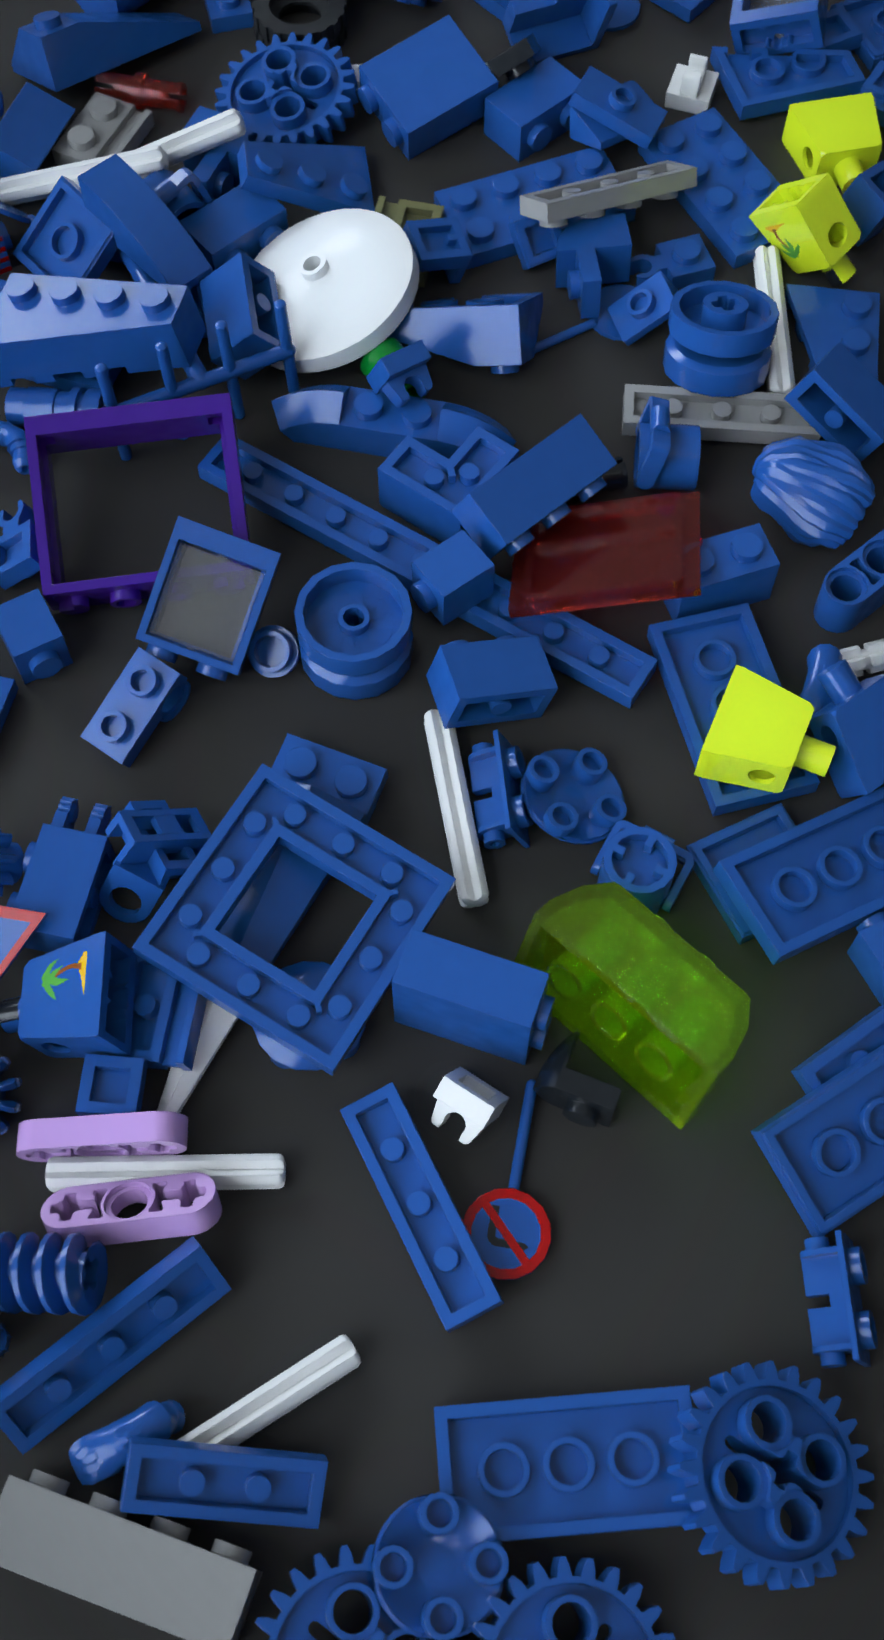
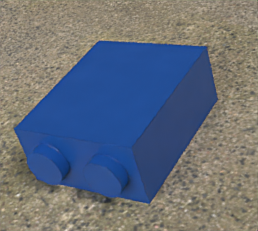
[357,15,499,160]
[392,929,556,1065]

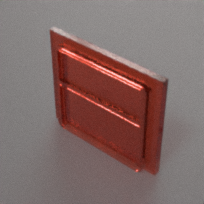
[508,491,703,618]

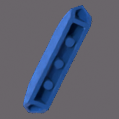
[271,385,517,459]

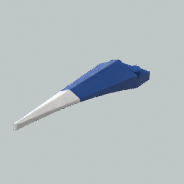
[157,733,389,1113]

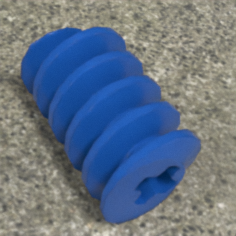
[0,1231,108,1316]

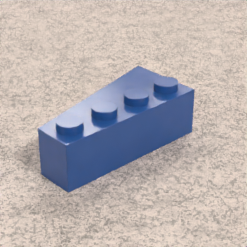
[0,273,206,388]

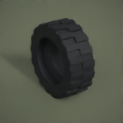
[252,0,348,49]

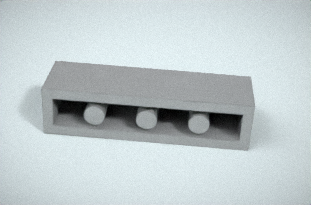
[0,1469,263,1640]

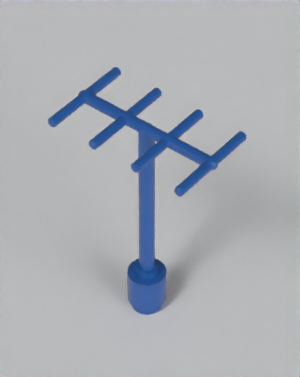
[94,248,300,461]

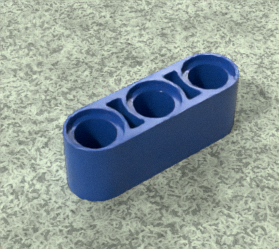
[813,529,884,633]

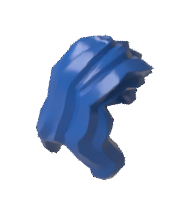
[750,435,876,549]

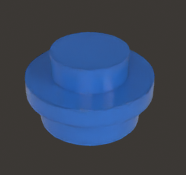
[248,625,300,678]

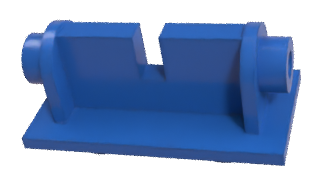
[468,729,534,849]
[799,1230,878,1368]

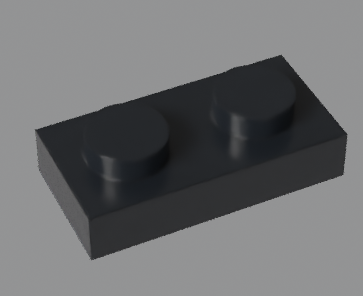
[487,33,542,81]

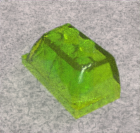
[514,882,751,1130]

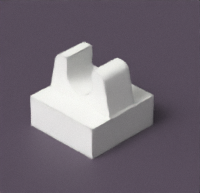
[664,53,719,114]
[431,1066,509,1145]

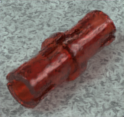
[94,71,187,113]

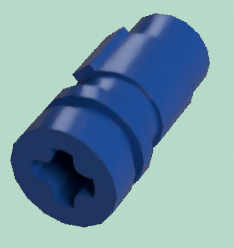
[5,386,105,427]

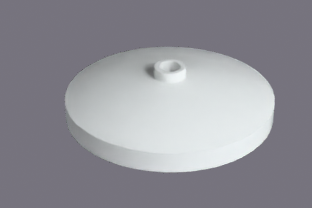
[254,208,419,373]

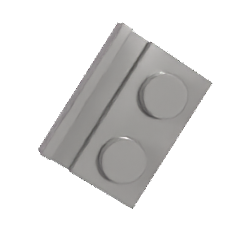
[52,92,155,165]

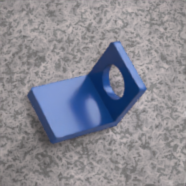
[607,270,679,346]

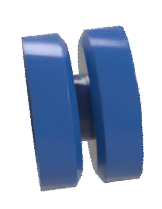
[663,281,780,397]
[294,562,414,700]

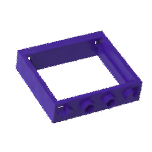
[23,392,256,615]

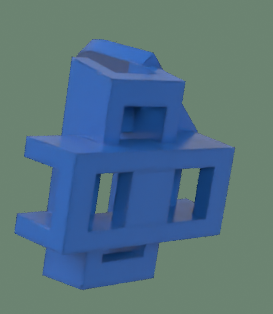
[99,800,212,923]

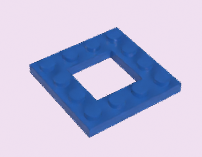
[132,763,456,1076]

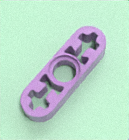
[16,1111,188,1162]
[40,1172,222,1247]

